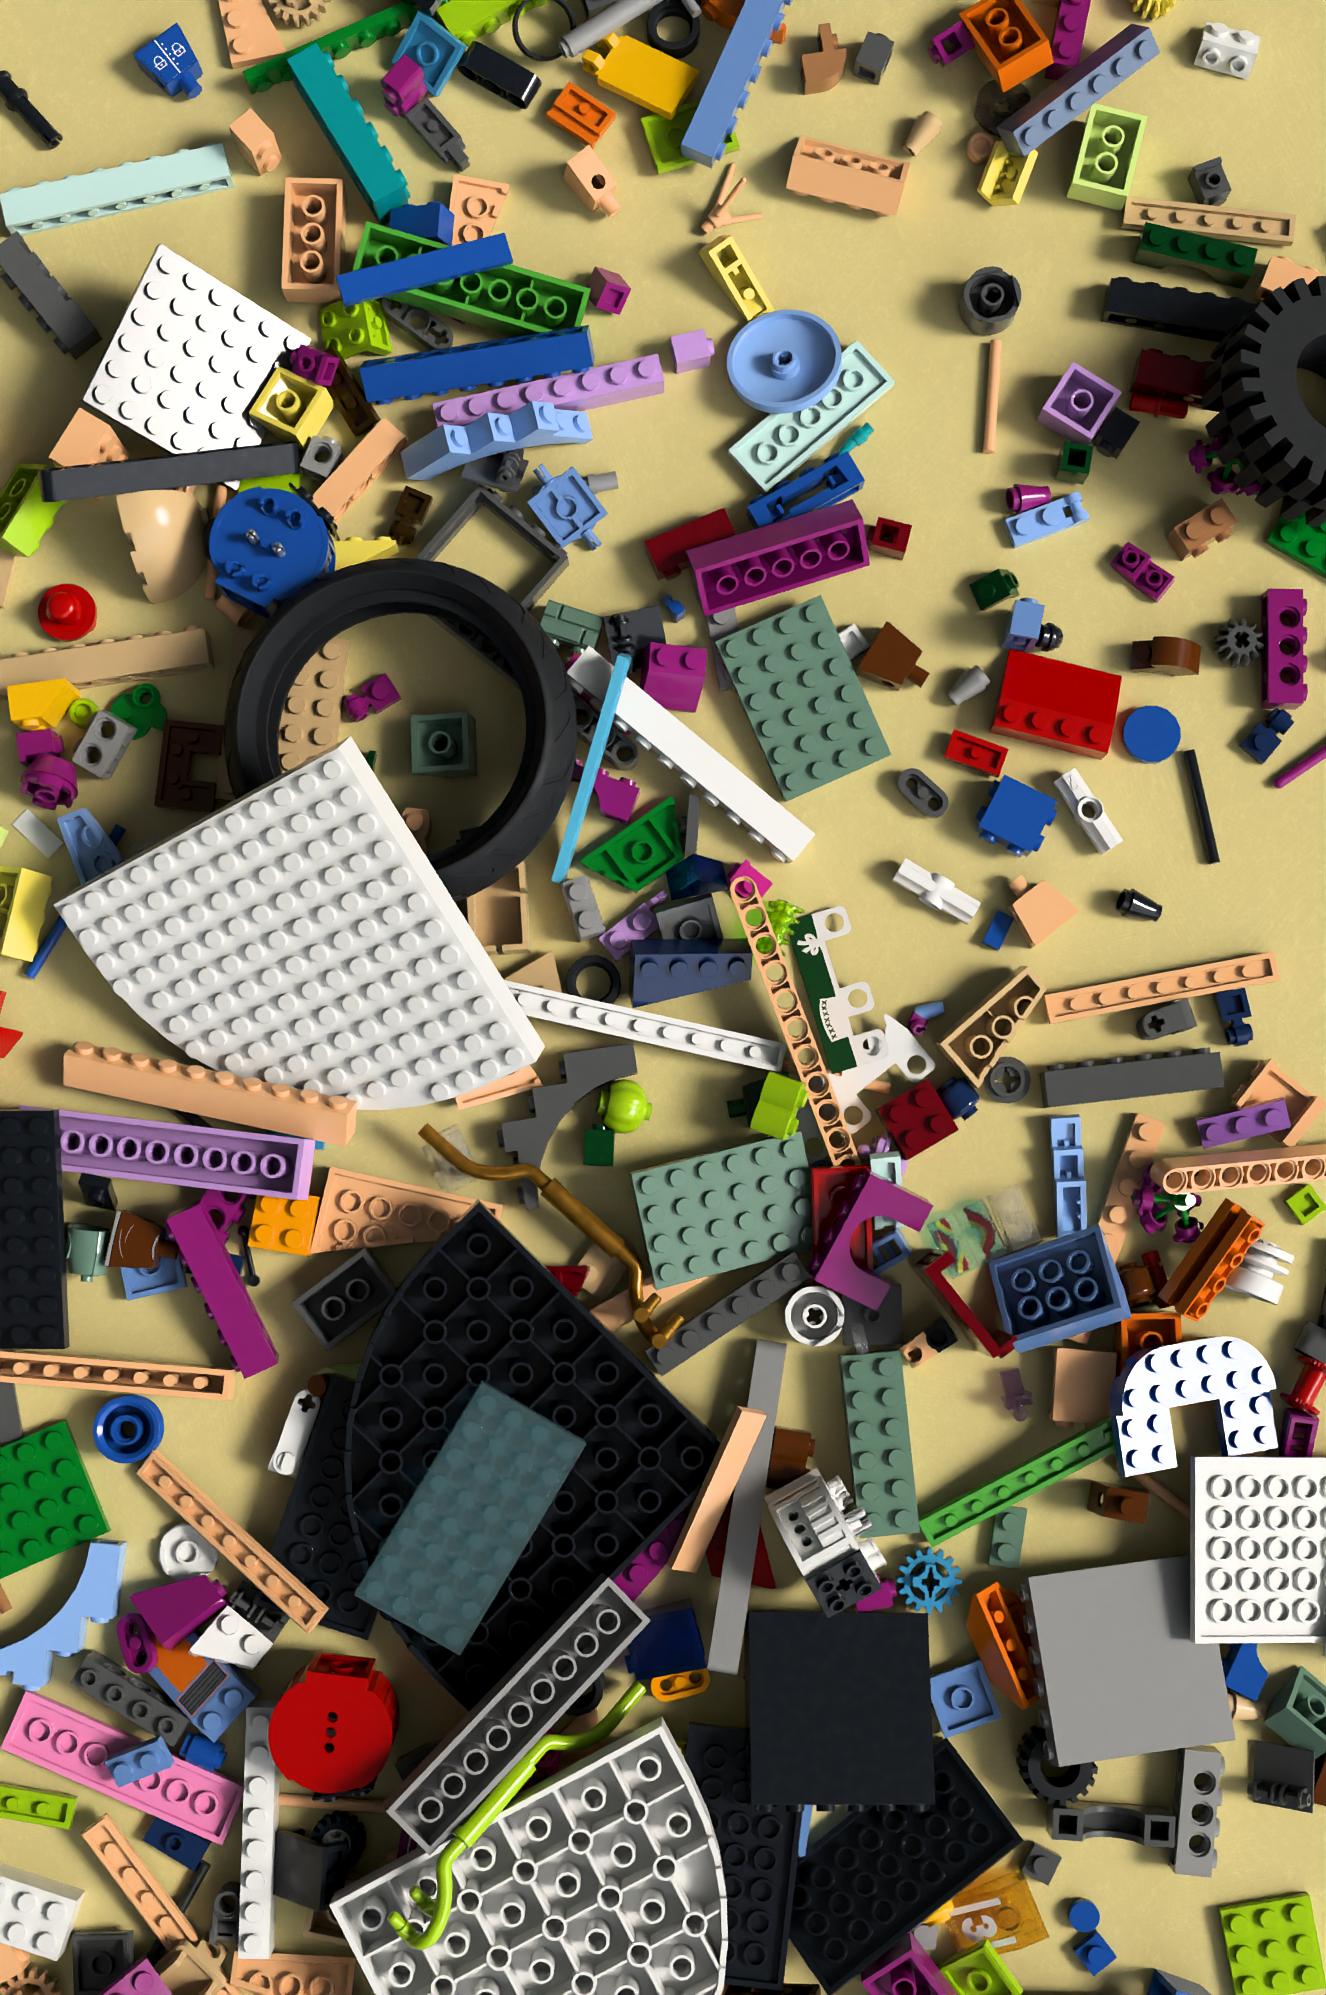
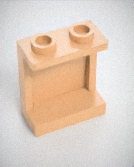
[1229,1059,1326,1148]
[1048,1346,1117,1428]

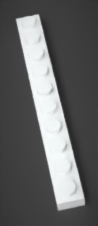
[504,980,787,1073]

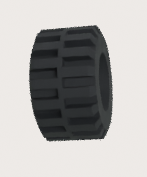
[1016,1725,1098,1806]

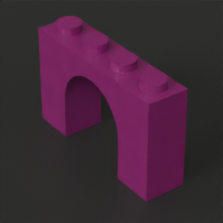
[809,1168,933,1311]

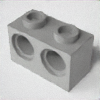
[71,709,138,779]

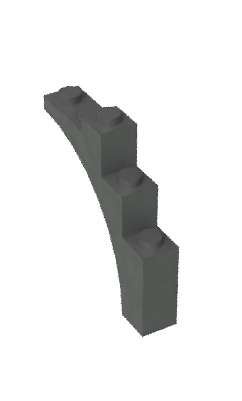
[497,1043,638,1210]

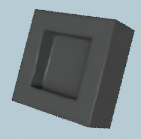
[1020,1841,1062,1886]

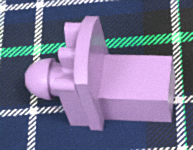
[857,1132,908,1175]

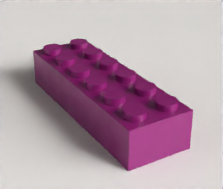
[686,499,870,616]

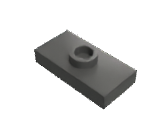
[680,794,701,857]

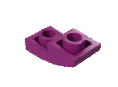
[1110,542,1175,603]

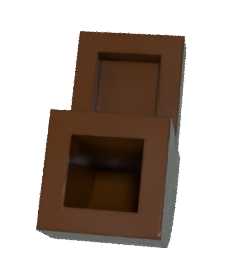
[1130,636,1201,676]

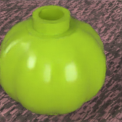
[596,1079,652,1134]

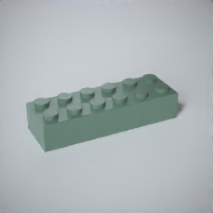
[838,1349,920,1538]

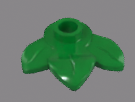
[110,684,167,740]

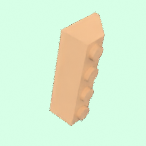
[786,136,910,217]

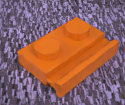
[546,81,616,149]

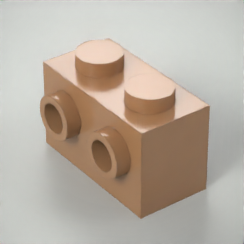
[1166,498,1238,561]

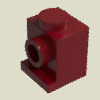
[866,517,912,560]

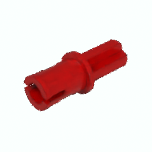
[1129,392,1188,419]

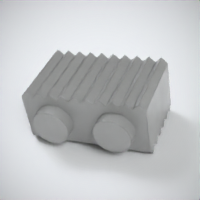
[560,875,606,943]

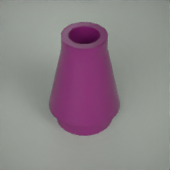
[1006,484,1051,513]

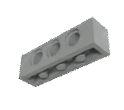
[1168,1745,1225,1878]

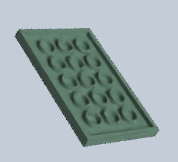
[714,595,892,802]
[629,1130,812,1290]

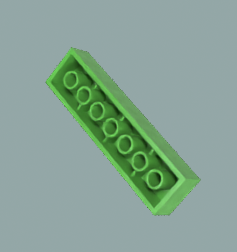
[352,221,591,337]

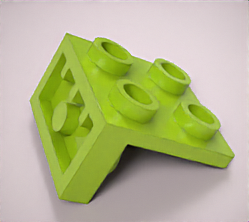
[318,298,392,360]

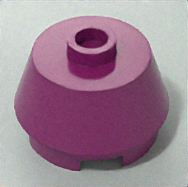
[20,755,78,810]

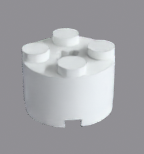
[783,1285,844,1346]

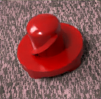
[38,584,97,642]

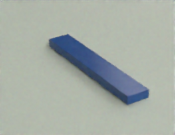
[336,233,513,307]

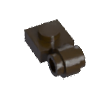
[388,486,433,545]

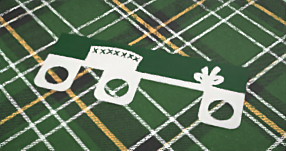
[786,906,889,1074]

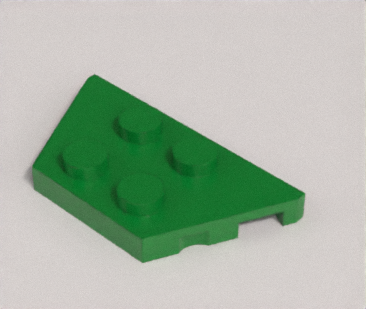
[580,796,684,894]

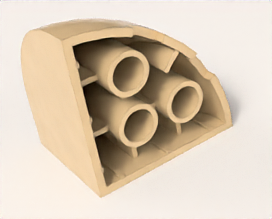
[116,490,211,604]

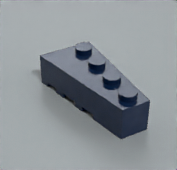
[629,938,753,1008]

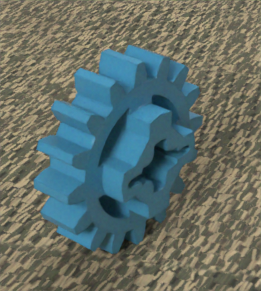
[896,1546,962,1614]

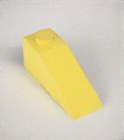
[698,235,775,323]

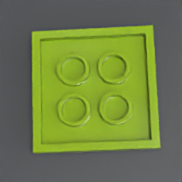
[1218,1892,1326,1995]

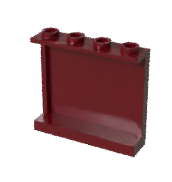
[911,1249,1018,1359]

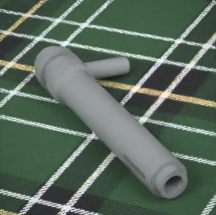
[557,0,702,58]

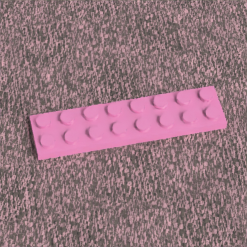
[1,1690,244,1845]

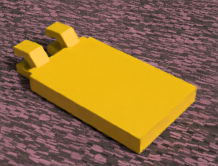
[581,32,699,120]

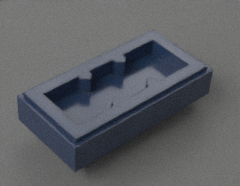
[143,1817,211,1871]

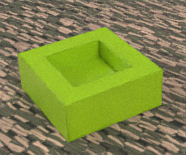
[1283,1184,1326,1225]

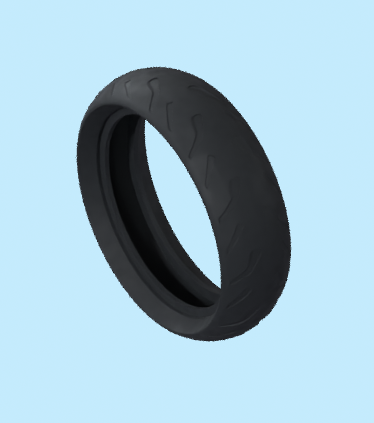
[224,558,577,902]

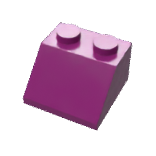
[640,642,707,713]

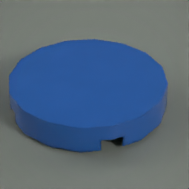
[1122,706,1181,764]

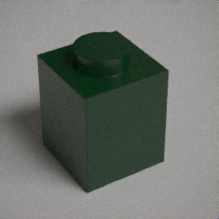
[1055,441,1094,485]
[583,1124,615,1167]

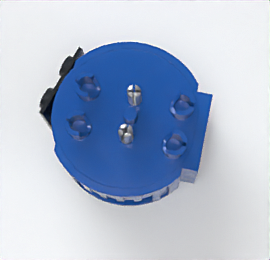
[209,482,340,619]

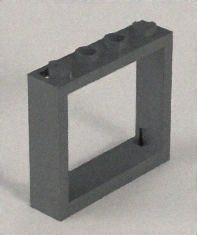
[415,485,569,612]

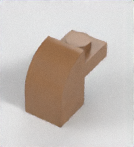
[799,23,846,95]

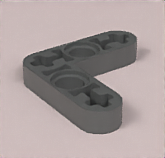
[382,297,454,350]

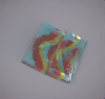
[927,1199,1008,1279]

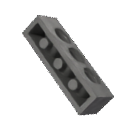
[70,1650,191,1747]

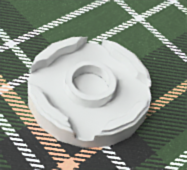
[159,1522,219,1582]

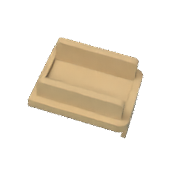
[153,1931,228,1995]

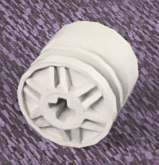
[1225,1238,1295,1305]

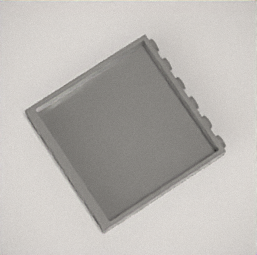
[1018,1554,1236,1767]

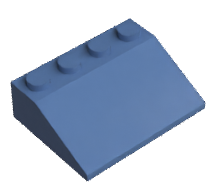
[988,1225,1132,1353]

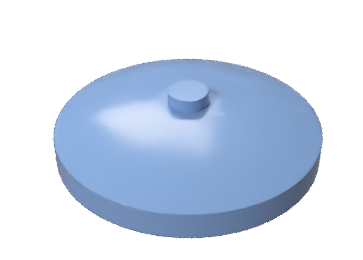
[727,310,842,414]

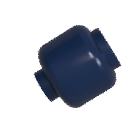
[936,1076,979,1121]

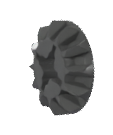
[983,1057,1031,1104]

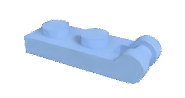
[1003,492,1090,548]

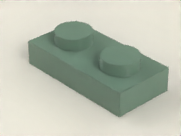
[987,1506,1027,1569]

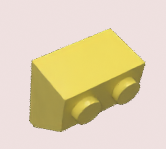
[249,366,335,452]

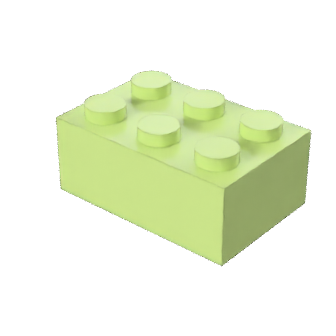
[1066,103,1148,211]

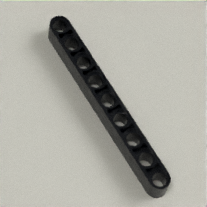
[38,441,301,502]

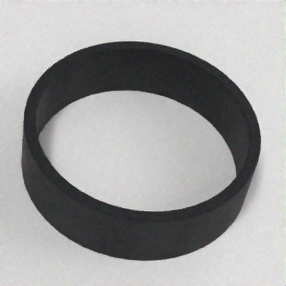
[512,0,576,61]

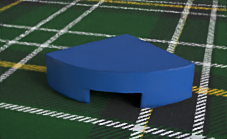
[659,594,685,623]

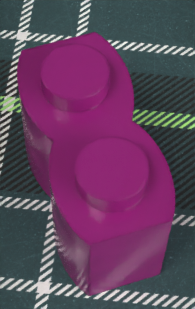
[380,54,427,118]

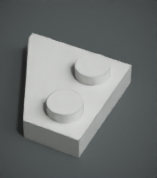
[188,1605,273,1670]

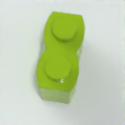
[750,1072,809,1140]

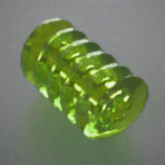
[751,899,805,956]

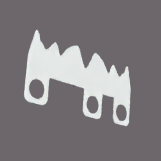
[796,1014,935,1165]

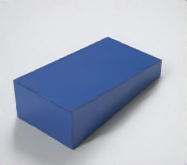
[981,910,1014,951]

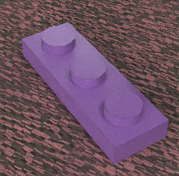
[1195,1097,1291,1149]

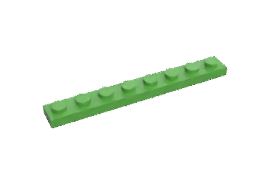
[918,1416,1115,1547]

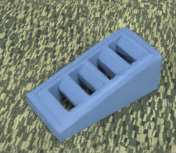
[872,1228,913,1274]

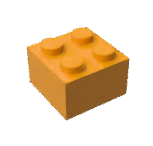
[248,1195,322,1256]

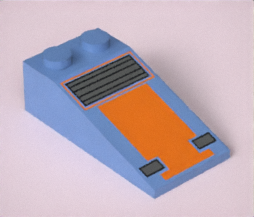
[141,1630,262,1743]

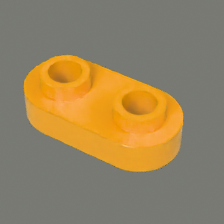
[651,1661,710,1702]

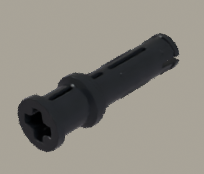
[0,70,63,149]

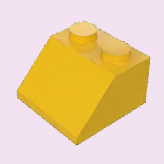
[7,678,80,732]

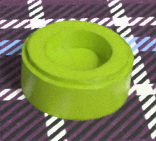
[69,698,99,729]

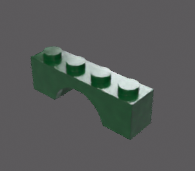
[1133,222,1258,289]

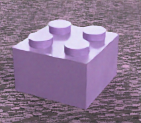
[1037,362,1122,445]

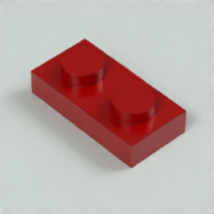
[943,729,1009,778]

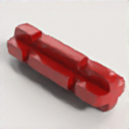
[1141,1250,1172,1309]

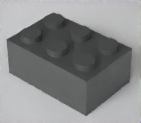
[292,1248,398,1351]

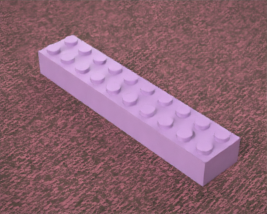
[19,1105,316,1200]

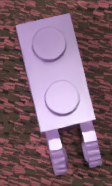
[598,890,668,962]

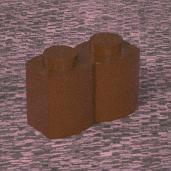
[766,1425,815,1490]

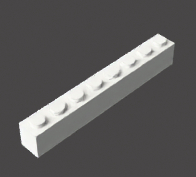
[238,1700,280,1959]

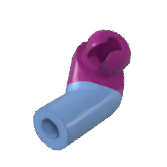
[907,1000,945,1036]

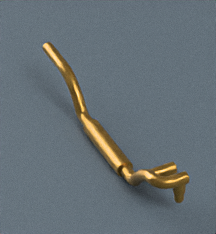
[418,1123,684,1349]

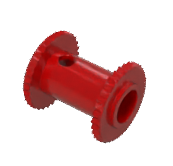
[1280,1356,1326,1415]

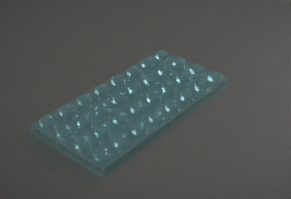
[354,1381,587,1656]

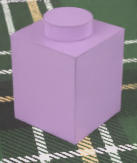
[670,329,715,374]

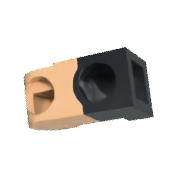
[898,1315,958,1368]

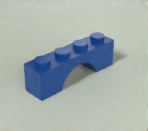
[1221,1643,1269,1701]

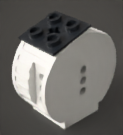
[764,1468,887,1618]

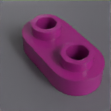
[117,1613,158,1673]

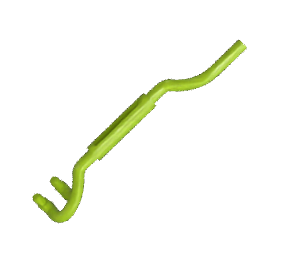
[387,1681,646,1950]

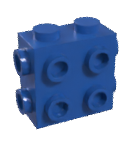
[974,774,1058,857]

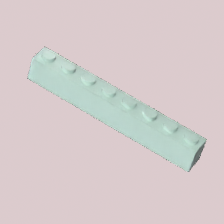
[0,143,235,236]

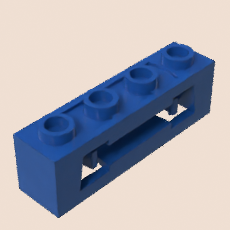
[746,451,865,529]

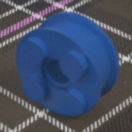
[93,1394,164,1464]

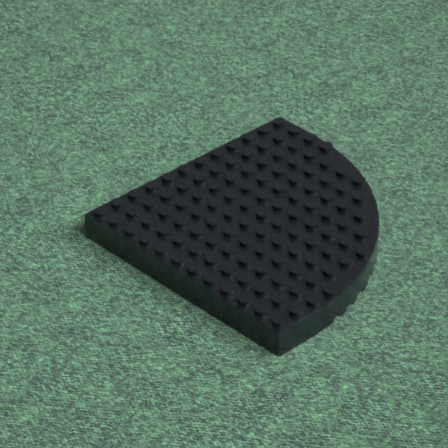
[344,1199,722,1712]

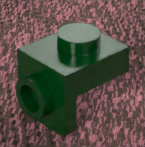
[969,569,1020,611]

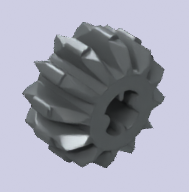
[1213,618,1264,668]

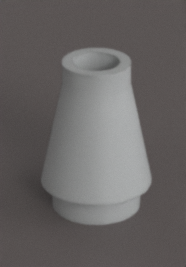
[946,665,990,706]

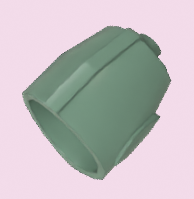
[65,1223,112,1282]

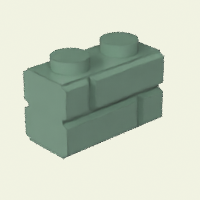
[540,600,604,656]

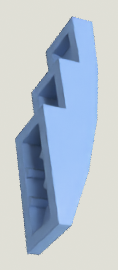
[1049,1114,1087,1238]

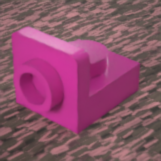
[727,860,773,898]

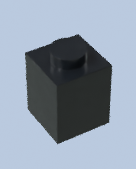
[1092,407,1140,459]

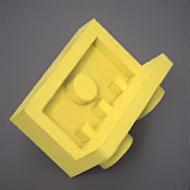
[977,140,1038,206]

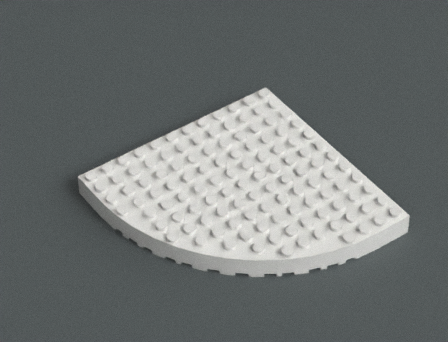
[54,736,545,1110]
[329,1716,728,1995]

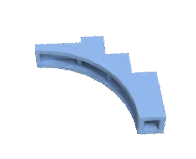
[400,401,593,481]
[0,1539,127,1691]

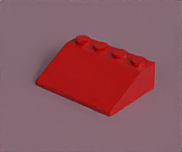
[989,649,1122,760]

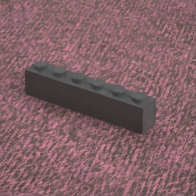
[1039,1047,1225,1108]
[645,1251,811,1377]

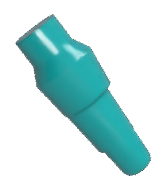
[837,422,874,455]

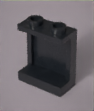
[273,1828,347,1912]

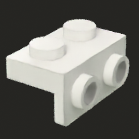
[1194,21,1261,79]

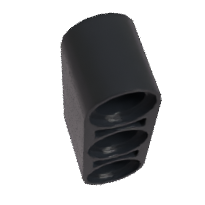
[457,41,542,109]

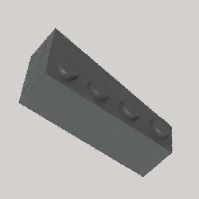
[0,231,102,360]

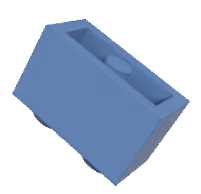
[1001,598,1045,653]

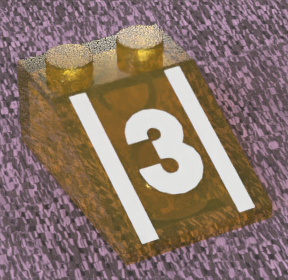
[944,1869,1049,1954]

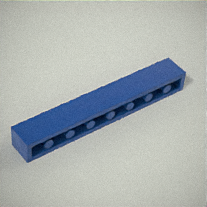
[359,325,595,405]

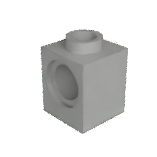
[300,435,343,483]

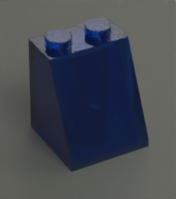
[625,1597,707,1681]

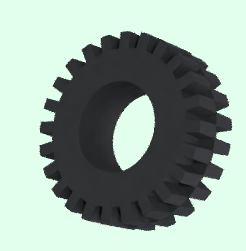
[1202,276,1326,527]

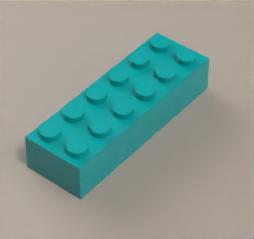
[287,43,411,226]

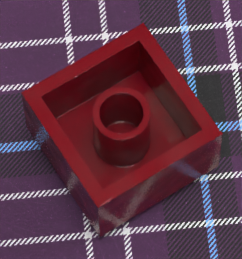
[874,1079,959,1160]

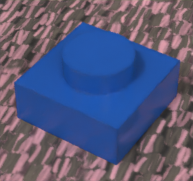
[1073,1929,1117,1976]

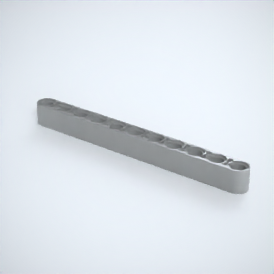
[707,1339,787,1675]

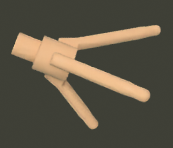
[700,163,762,235]

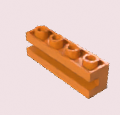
[1158,1198,1265,1322]

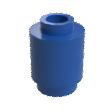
[179,1732,228,1773]

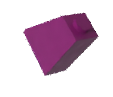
[129,1575,229,1651]

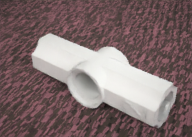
[1053,768,1123,855]
[892,858,981,925]

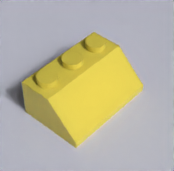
[0,866,53,962]

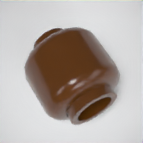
[1118,1262,1156,1308]

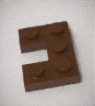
[154,719,224,813]

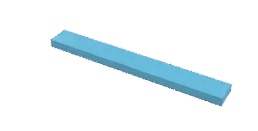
[551,653,632,884]

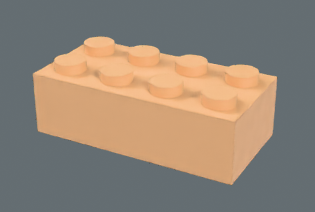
[281,177,347,303]

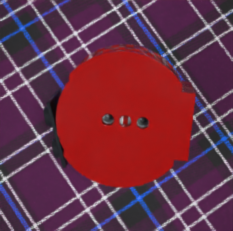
[268,1651,400,1802]

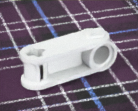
[267,1388,321,1479]

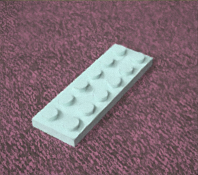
[728,340,895,496]

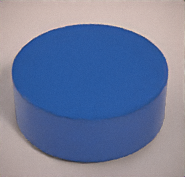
[1068,1898,1100,1932]

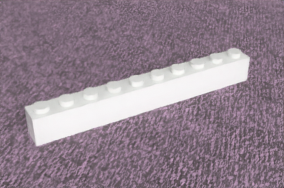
[567,646,815,863]

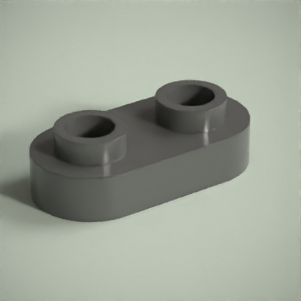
[897,768,949,818]

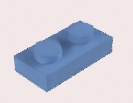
[105,1735,174,1788]

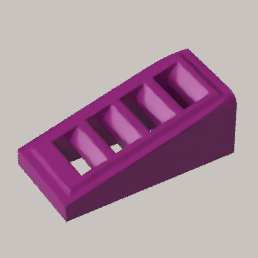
[1279,1408,1319,1457]

